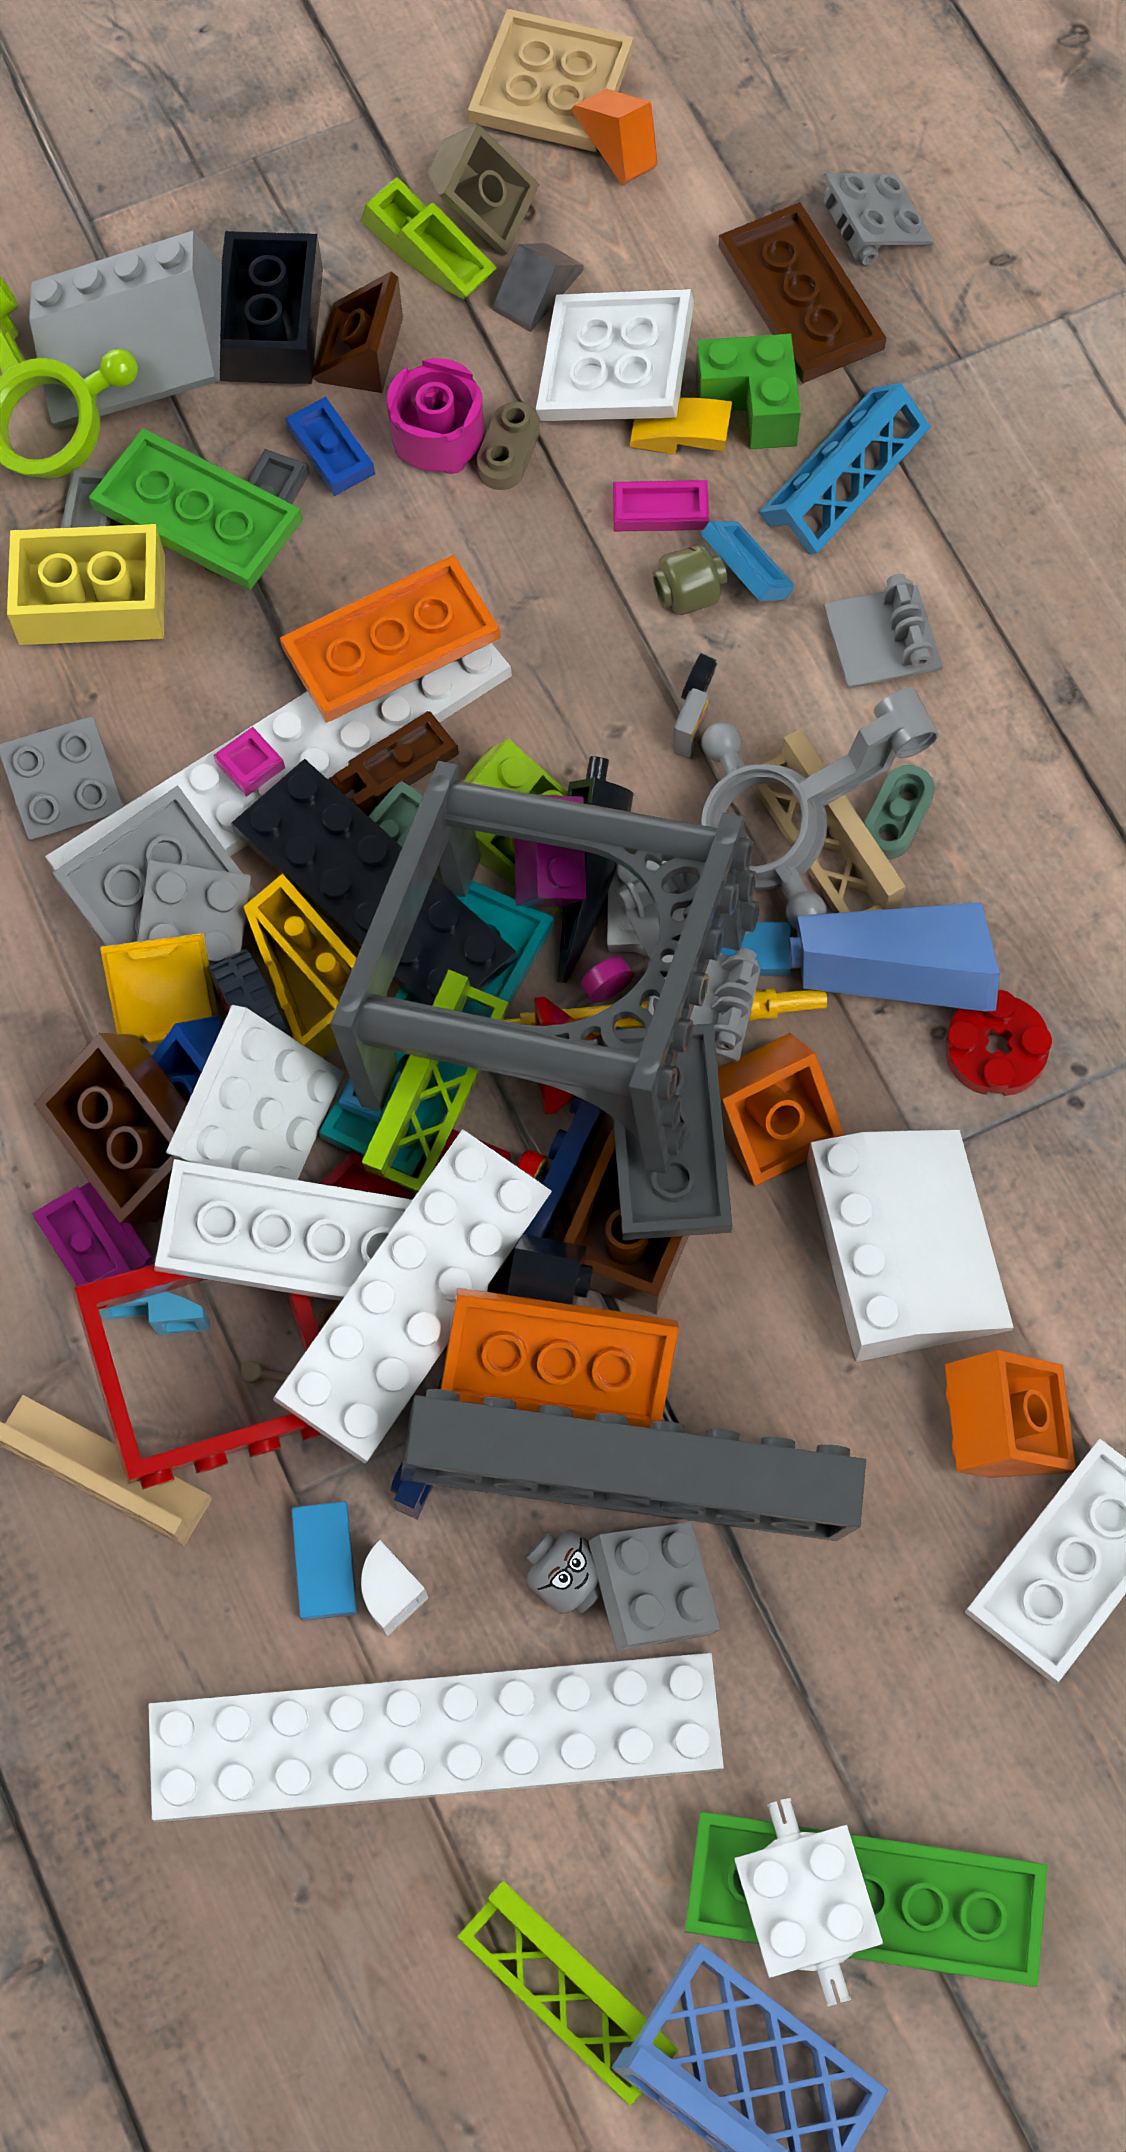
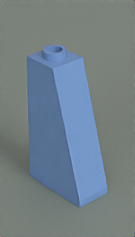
[788,902,1000,1011]

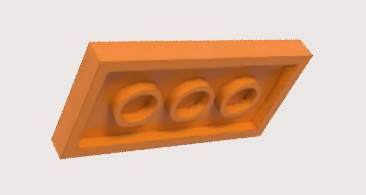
[280,554,501,723]
[440,1288,679,1428]

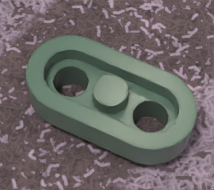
[865,765,935,859]

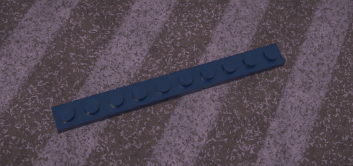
[390,1026,623,1520]

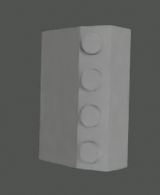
[29,231,222,429]

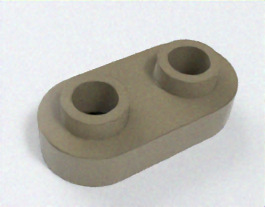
[477,402,540,490]

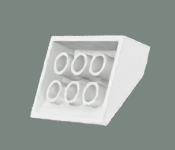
[806,1130,1014,1362]

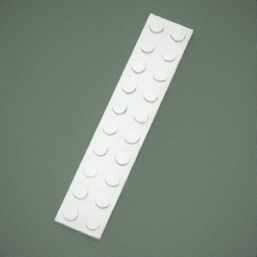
[45,643,512,871]
[149,1653,724,1822]

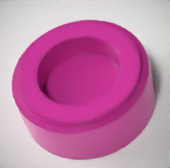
[581,956,634,1003]

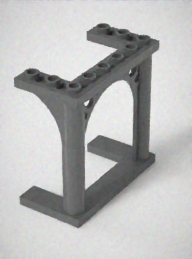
[330,761,759,1174]

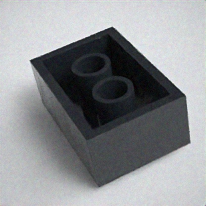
[220,231,323,384]

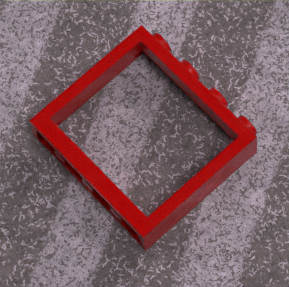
[74,1264,323,1490]

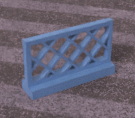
[611,1943,888,2152]

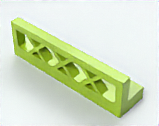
[362,970,509,1193]
[457,1881,679,2106]

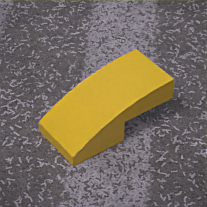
[629,398,732,455]

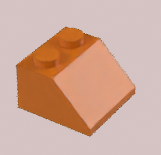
[718,1033,845,1187]
[945,1350,1076,1478]

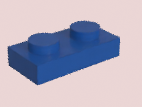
[285,397,375,496]

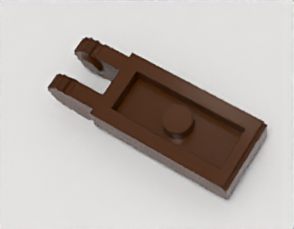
[328,711,459,815]

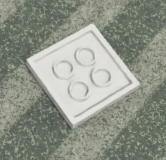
[536,289,694,421]
[166,1005,344,1180]

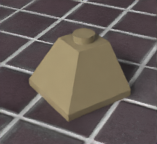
[427,123,540,256]

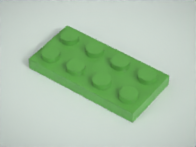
[88,428,303,591]

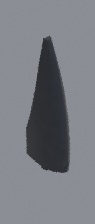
[558,756,634,983]

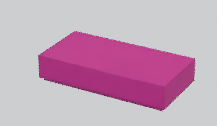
[613,480,709,532]

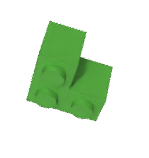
[695,334,801,449]

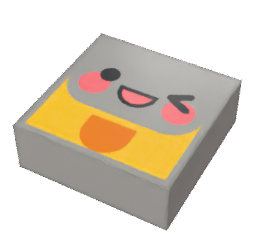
[673,688,709,758]

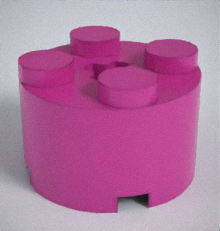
[387,358,484,474]

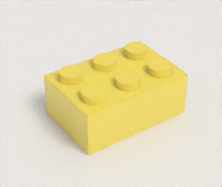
[7,524,165,645]

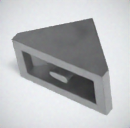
[493,243,584,332]

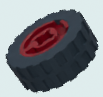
[208,949,289,1036]

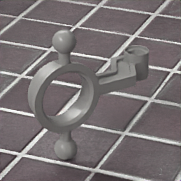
[701,688,939,930]

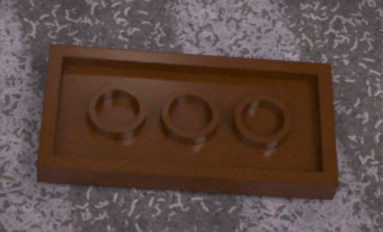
[718,202,886,384]

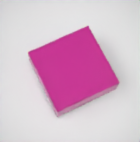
[213,726,285,797]

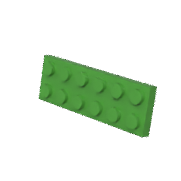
[684,1811,1048,1987]

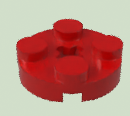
[946,990,1052,1096]

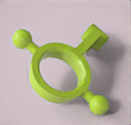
[0,276,138,479]

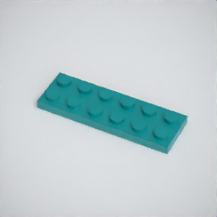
[319,880,554,1178]

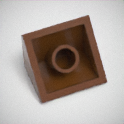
[313,271,403,393]

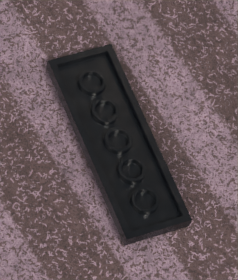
[231,759,517,1010]

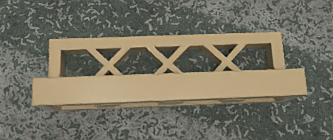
[752,729,906,913]
[0,1395,212,1547]

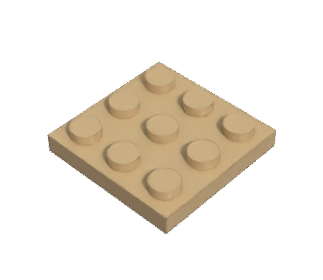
[468,9,634,152]

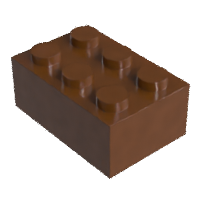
[34,1032,187,1224]
[563,1125,689,1315]

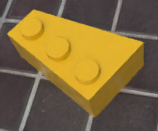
[243,873,388,1058]

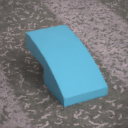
[99,1292,210,1335]

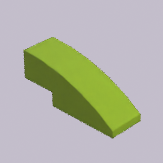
[360,177,497,300]

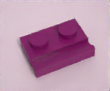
[32,1182,155,1286]

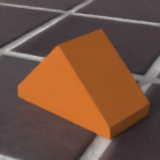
[571,89,658,185]

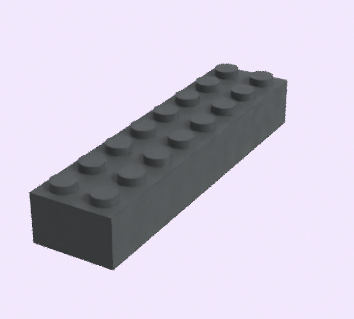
[400,1389,866,1541]

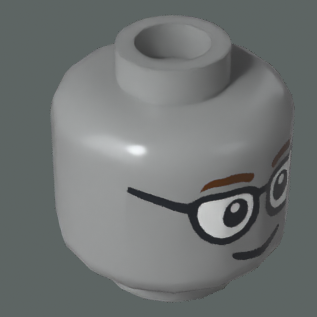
[525,1530,602,1614]

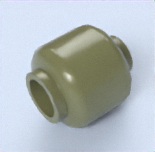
[652,545,727,615]

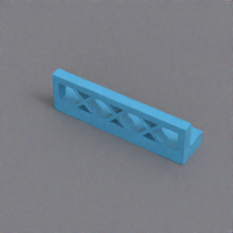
[759,383,931,554]

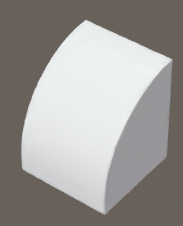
[361,1540,428,1637]

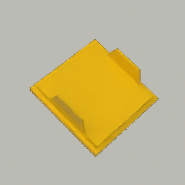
[100,933,219,1044]

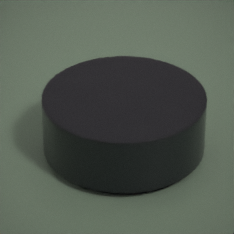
[681,653,718,700]

